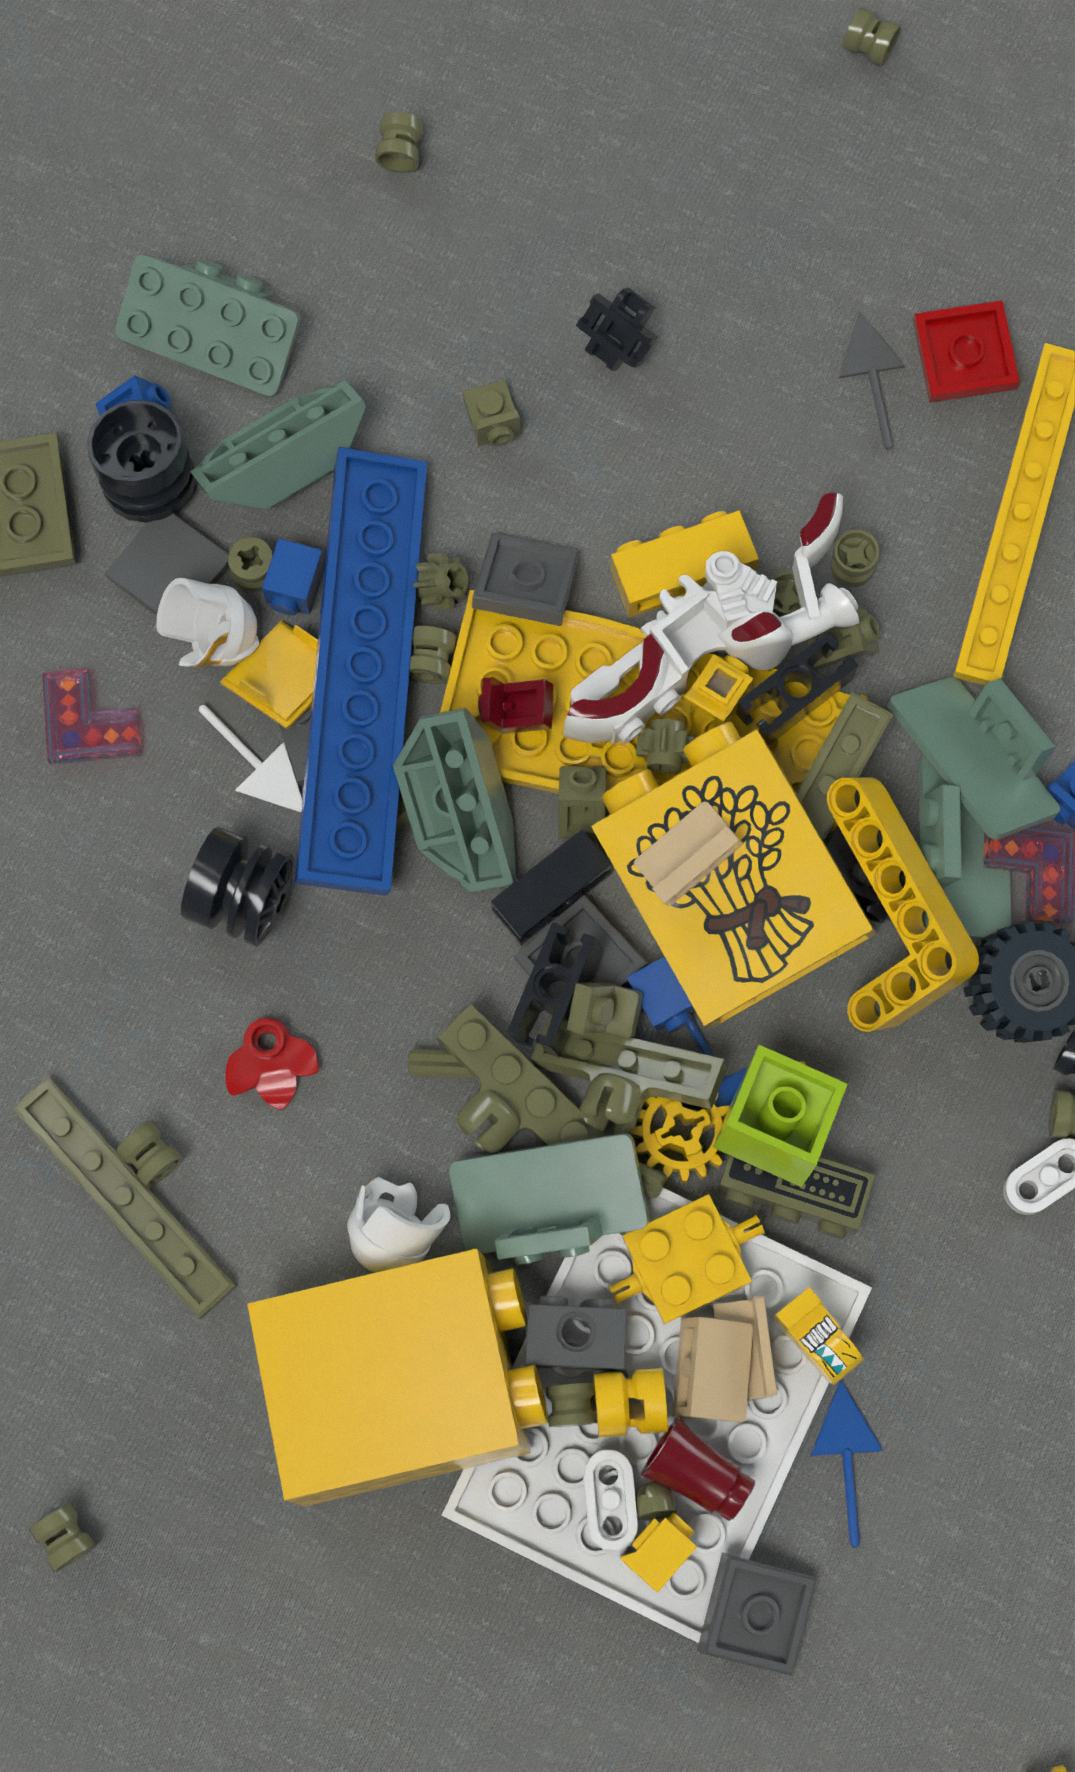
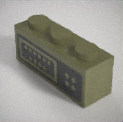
[718,1155,875,1239]

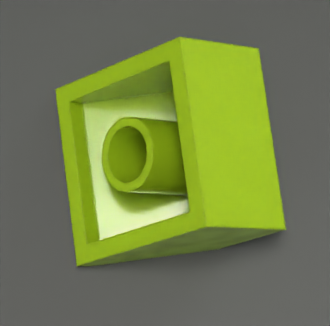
[713,1045,848,1187]

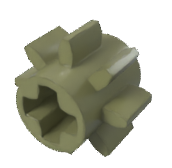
[413,552,469,610]
[636,719,696,773]

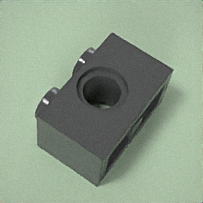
[525,1296,627,1372]

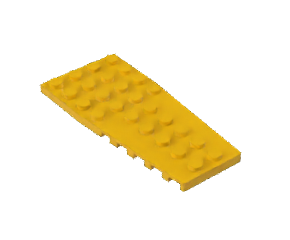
[440,590,868,831]

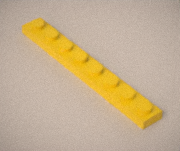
[953,343,1075,686]

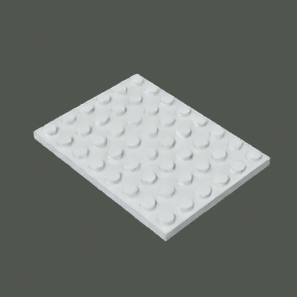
[441,1188,872,1643]

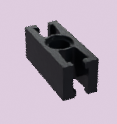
[736,631,858,746]
[491,829,612,946]
[507,922,604,1058]

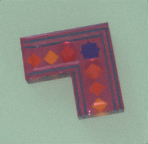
[42,668,141,764]
[983,825,1075,924]

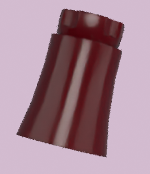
[641,1417,756,1521]

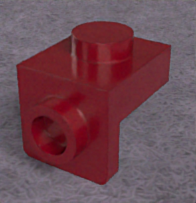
[478,677,554,734]

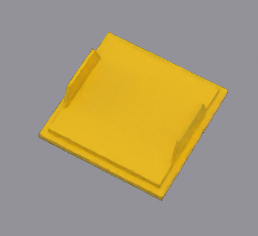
[220,621,318,730]

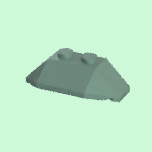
[190,380,366,510]
[393,708,516,892]

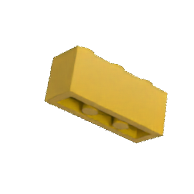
[610,510,759,618]

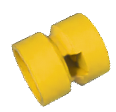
[594,1367,668,1437]

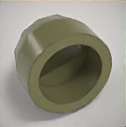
[636,1481,677,1520]

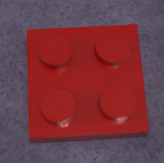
[913,300,1020,403]

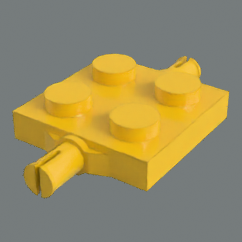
[608,1194,765,1325]

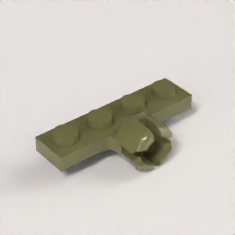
[436,1003,606,1154]
[531,1018,727,1135]

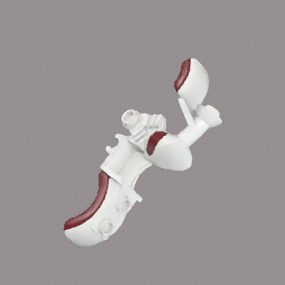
[563,493,859,745]

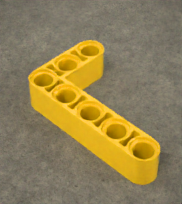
[827,777,979,1032]

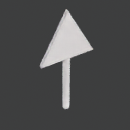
[199,705,302,813]

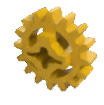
[630,1093,729,1183]

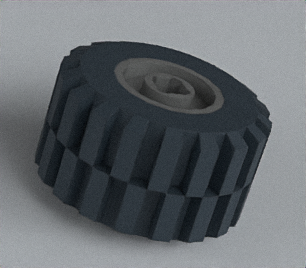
[963,921,1075,1043]

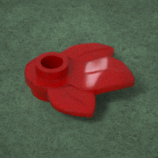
[225,1017,318,1111]

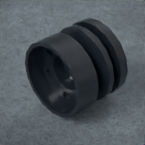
[87,400,196,523]
[181,826,294,947]

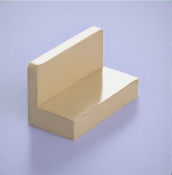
[634,801,743,906]
[712,1295,777,1401]
[672,1317,753,1423]

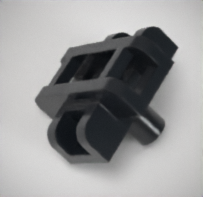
[576,287,658,371]

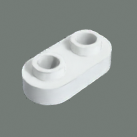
[1003,1139,1075,1215]
[584,1450,638,1551]

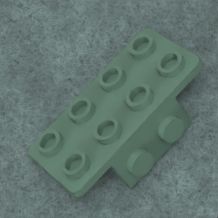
[115,254,301,396]
[887,677,1060,840]
[918,754,1012,939]
[449,1133,649,1264]

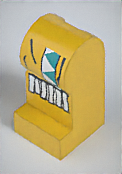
[772,1287,864,1385]

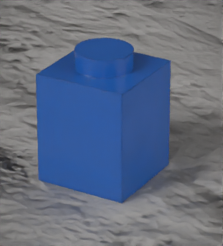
[262,538,325,616]
[627,956,695,1033]

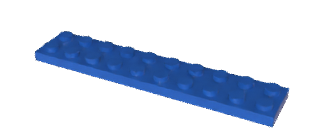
[294,447,427,896]

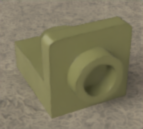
[462,380,521,446]
[807,608,880,668]
[558,766,606,839]
[567,981,643,1038]

